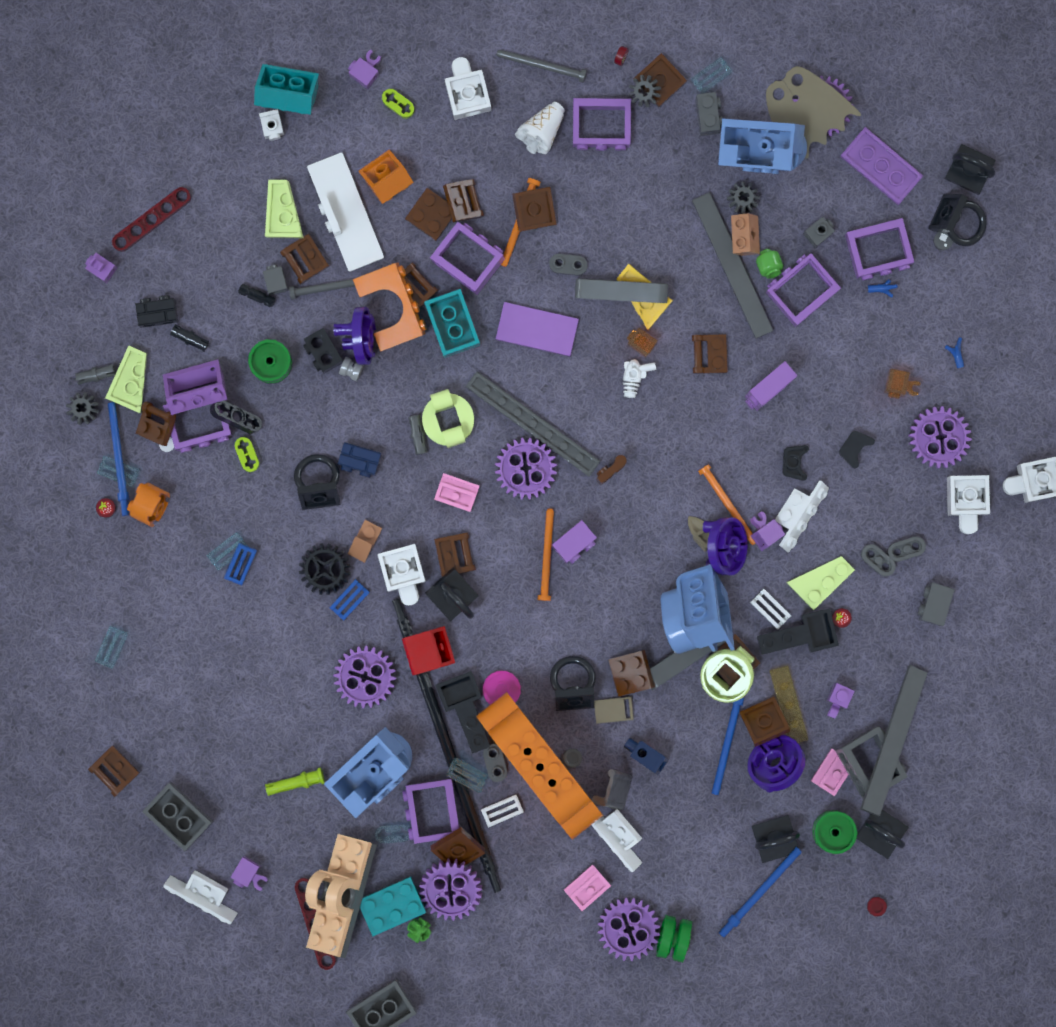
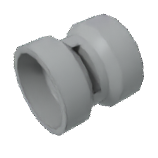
[339,357,364,382]

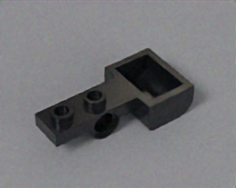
[757,608,839,655]
[435,671,490,754]

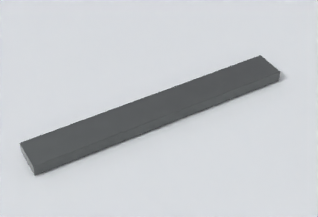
[692,192,773,339]
[466,372,601,477]
[860,665,927,816]

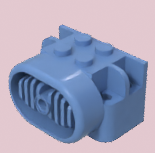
[718,119,807,174]
[660,564,735,654]
[324,727,412,819]

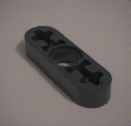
[210,400,262,434]

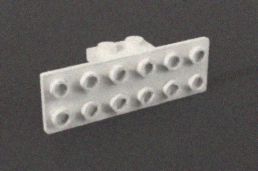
[307,153,384,272]

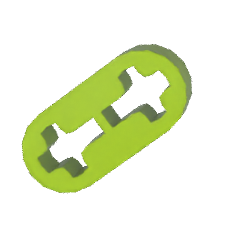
[382,89,414,119]
[234,437,260,472]

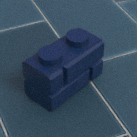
[338,442,382,478]

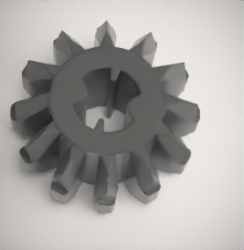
[629,75,661,107]
[727,182,760,214]
[66,392,99,425]

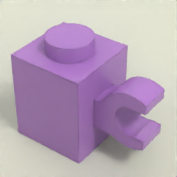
[348,50,381,89]
[85,253,117,283]
[750,511,785,551]
[827,683,855,718]
[231,856,268,891]

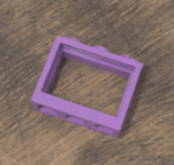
[573,98,631,151]
[845,218,914,281]
[430,222,505,295]
[766,254,841,327]
[163,360,227,415]
[745,362,797,411]
[163,404,233,453]
[402,778,459,844]

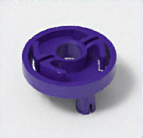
[334,307,376,365]
[702,517,748,575]
[747,735,805,793]

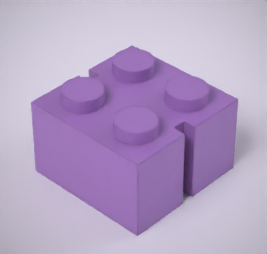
[552,520,597,564]

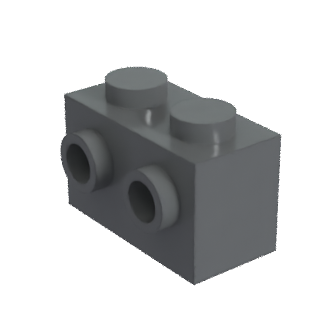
[695,92,723,136]
[917,583,955,626]

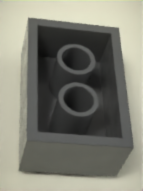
[142,782,214,852]
[346,978,417,1027]

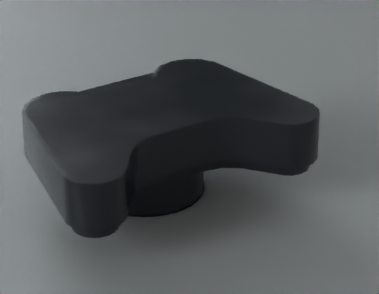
[839,431,875,469]
[782,445,809,481]

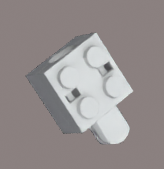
[445,57,491,120]
[1002,457,1056,503]
[947,475,990,534]
[378,544,426,606]

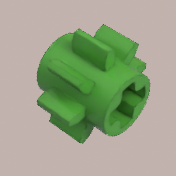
[407,917,431,943]

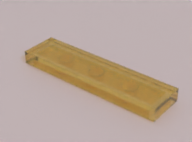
[769,665,808,743]

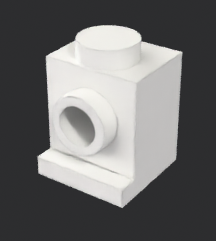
[259,109,284,141]

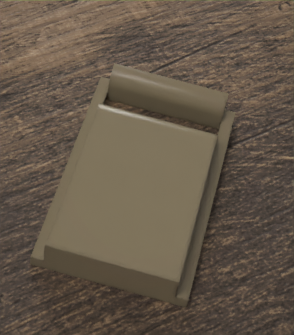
[594,697,634,724]

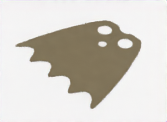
[766,66,861,158]

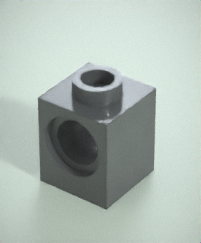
[263,265,288,296]

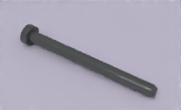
[497,50,587,83]
[289,279,355,300]

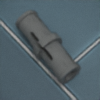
[75,364,116,385]
[408,415,428,455]

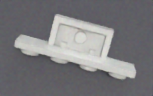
[775,481,829,552]
[592,809,642,872]
[163,870,238,924]

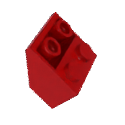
[402,626,455,676]

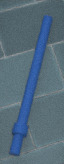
[108,402,130,516]
[711,698,744,795]
[718,847,802,937]

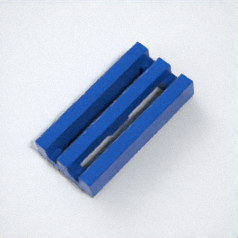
[224,543,257,585]
[330,579,370,621]

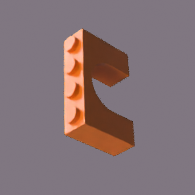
[353,262,427,352]

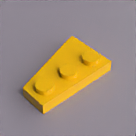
[617,264,673,330]

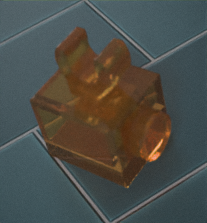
[627,328,657,358]
[884,369,921,399]

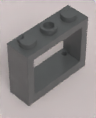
[835,726,908,799]

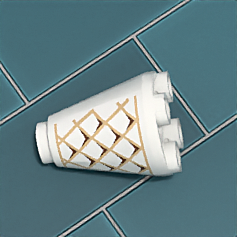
[515,102,565,154]

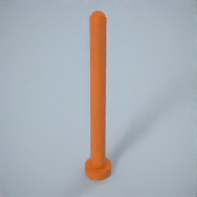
[501,178,541,267]
[698,464,756,545]
[537,509,554,601]

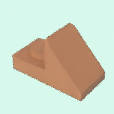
[348,520,382,563]

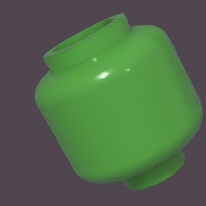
[756,249,784,279]

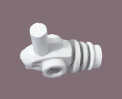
[623,359,656,398]

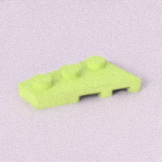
[265,180,304,238]
[105,346,147,414]
[787,556,854,610]

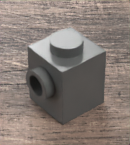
[803,217,835,248]

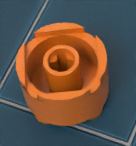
[127,482,170,527]

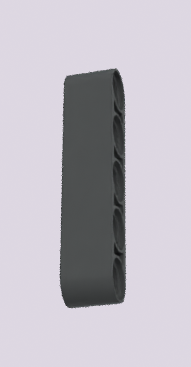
[575,279,668,303]
[650,641,726,690]

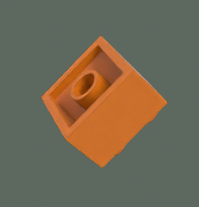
[358,149,414,204]

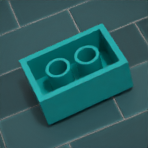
[254,64,319,115]
[424,289,480,358]
[360,876,427,937]

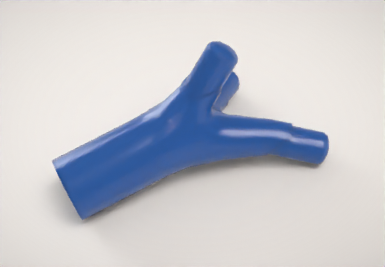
[868,280,898,298]
[945,337,964,368]

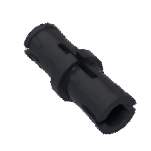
[170,324,210,352]

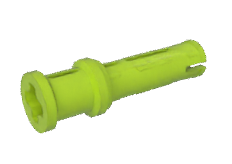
[265,767,325,796]

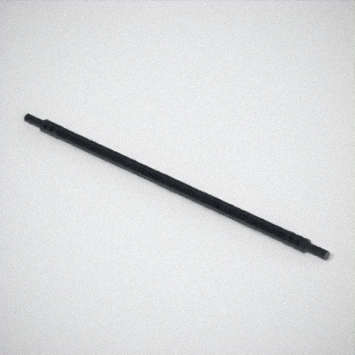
[392,599,501,893]

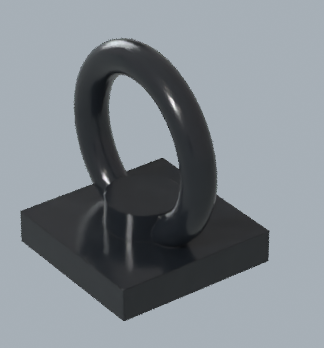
[944,144,996,195]
[928,194,987,246]
[294,454,340,510]
[425,567,479,622]
[550,656,596,711]
[856,810,909,859]
[751,815,800,863]

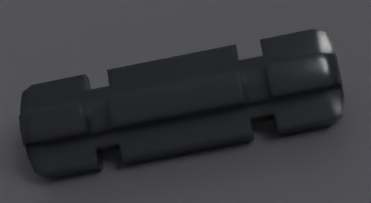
[238,284,275,307]

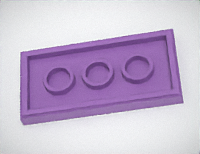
[840,127,923,205]
[496,302,579,357]

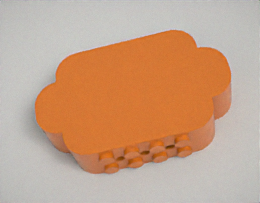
[476,692,603,840]

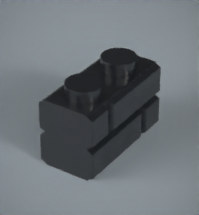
[135,295,178,328]

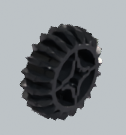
[299,543,351,595]

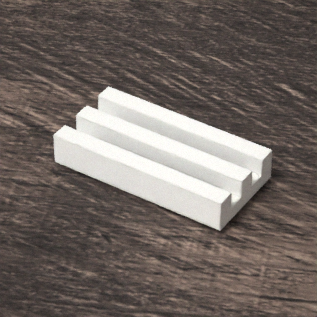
[750,589,791,630]
[481,795,524,828]

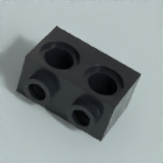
[303,328,343,374]

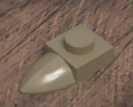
[688,516,709,552]

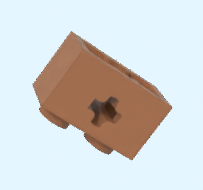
[731,213,760,256]

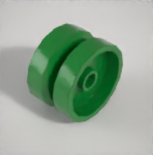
[248,339,292,384]
[812,810,857,854]
[656,915,692,963]

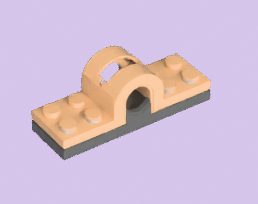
[305,834,377,958]

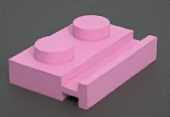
[434,473,480,512]
[810,748,849,796]
[564,864,611,911]

